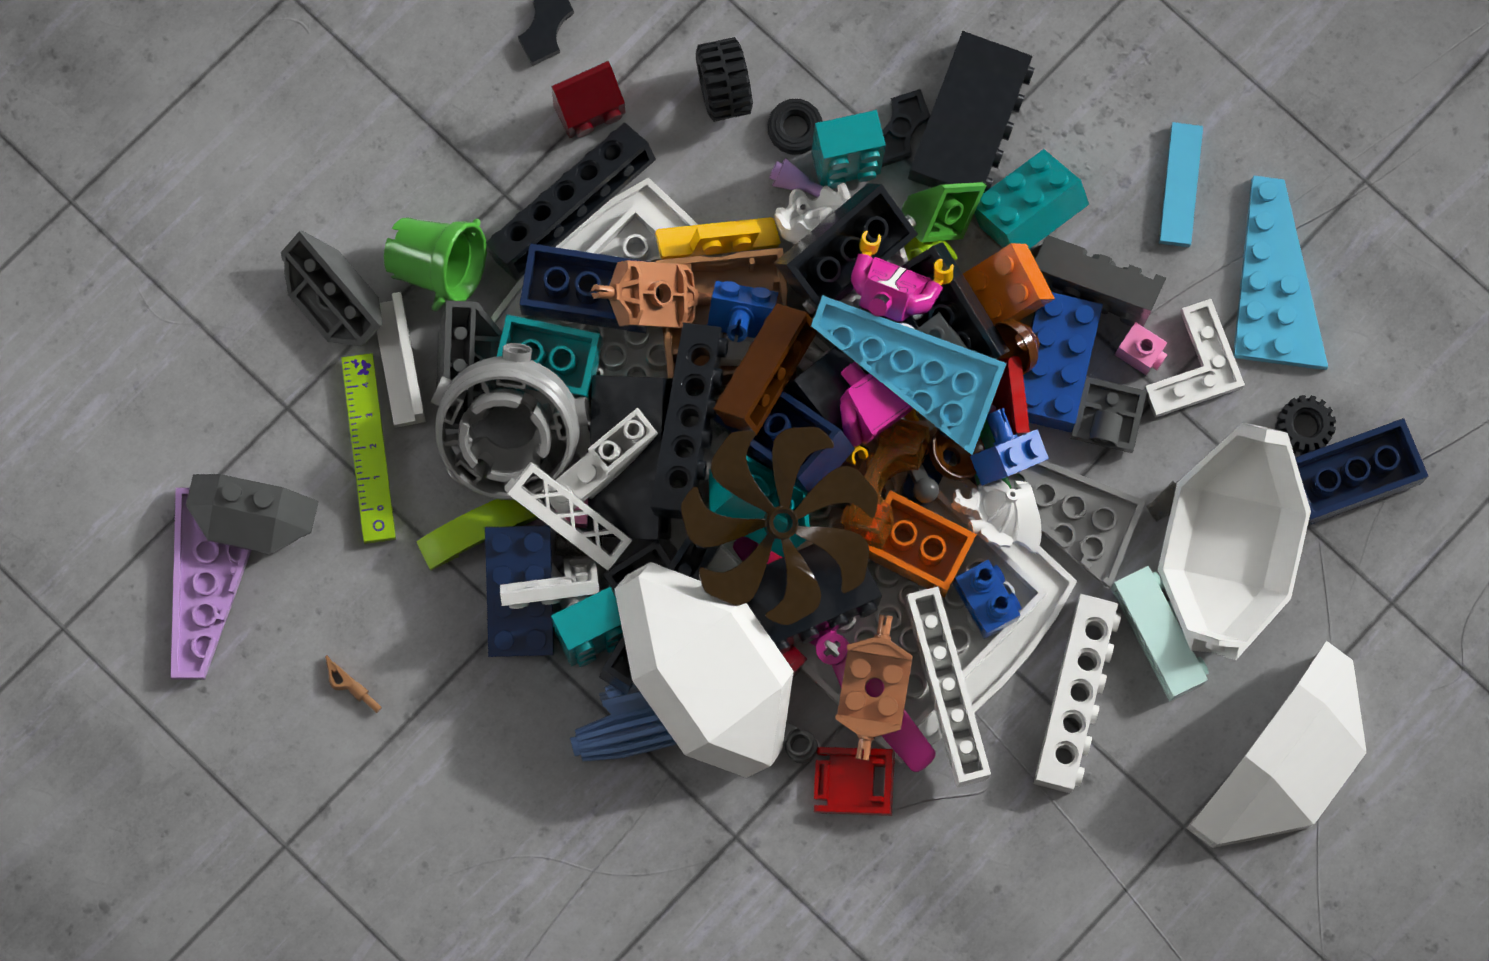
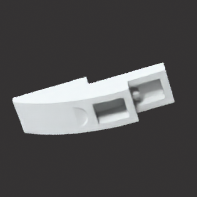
[542,408,658,513]

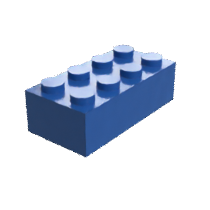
[1023,292,1103,433]

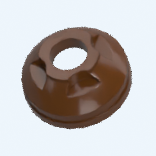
[994,319,1040,375]
[929,431,985,481]

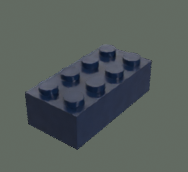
[519,244,648,334]
[713,391,855,494]
[1295,418,1429,526]
[485,525,554,657]

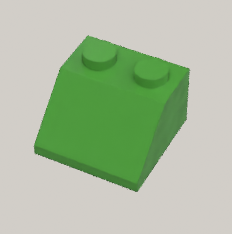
[902,182,987,242]

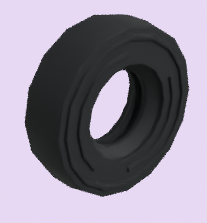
[767,99,823,155]

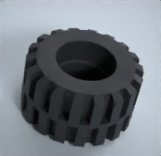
[696,37,753,122]

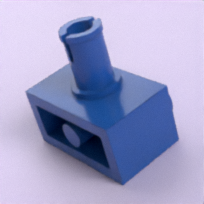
[707,281,779,342]
[970,408,1049,486]

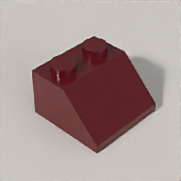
[551,61,626,139]

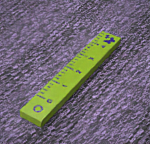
[341,353,396,544]

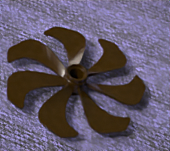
[680,427,878,625]

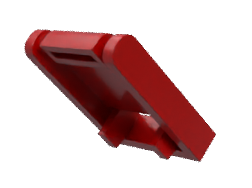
[992,356,1030,435]
[814,747,895,816]

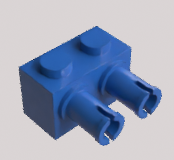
[952,559,1022,639]

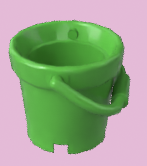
[384,217,487,312]

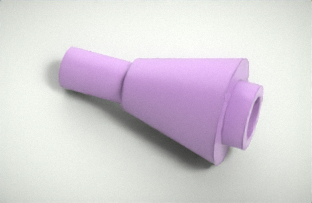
[769,158,823,197]

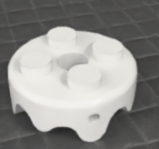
[774,183,851,244]

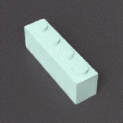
[1111,566,1209,702]

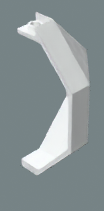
[1158,423,1311,660]
[614,562,794,778]
[1186,641,1367,848]

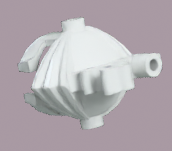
[951,479,1041,554]

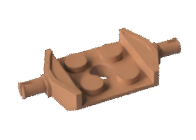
[591,260,712,330]
[835,614,913,761]

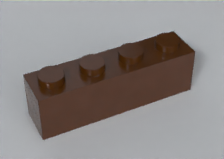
[713,303,818,435]

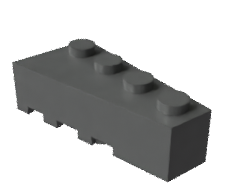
[1035,235,1166,327]

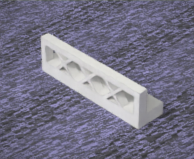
[377,292,426,428]
[504,462,632,571]

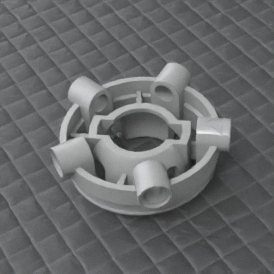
[430,343,591,500]

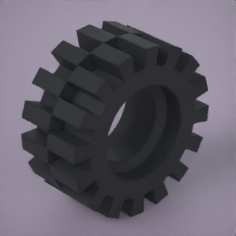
[1275,395,1336,456]

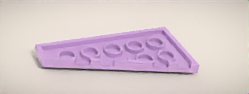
[171,488,252,680]

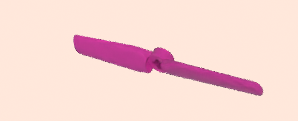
[733,537,936,772]

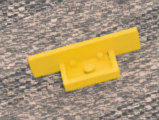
[655,217,781,260]

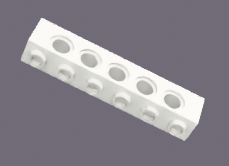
[905,587,991,788]
[1033,594,1121,793]

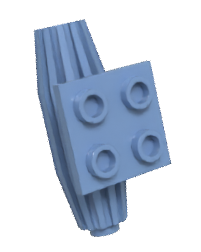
[570,684,676,761]

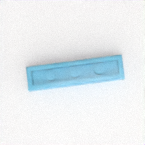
[1159,122,1203,247]

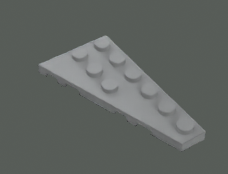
[956,458,1146,590]

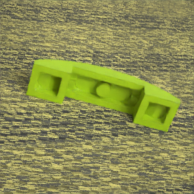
[416,499,538,571]

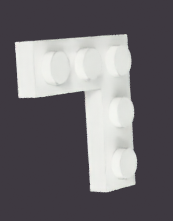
[1144,299,1245,418]
[500,556,599,609]

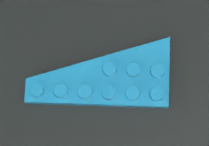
[1233,176,1328,370]
[811,295,1007,455]

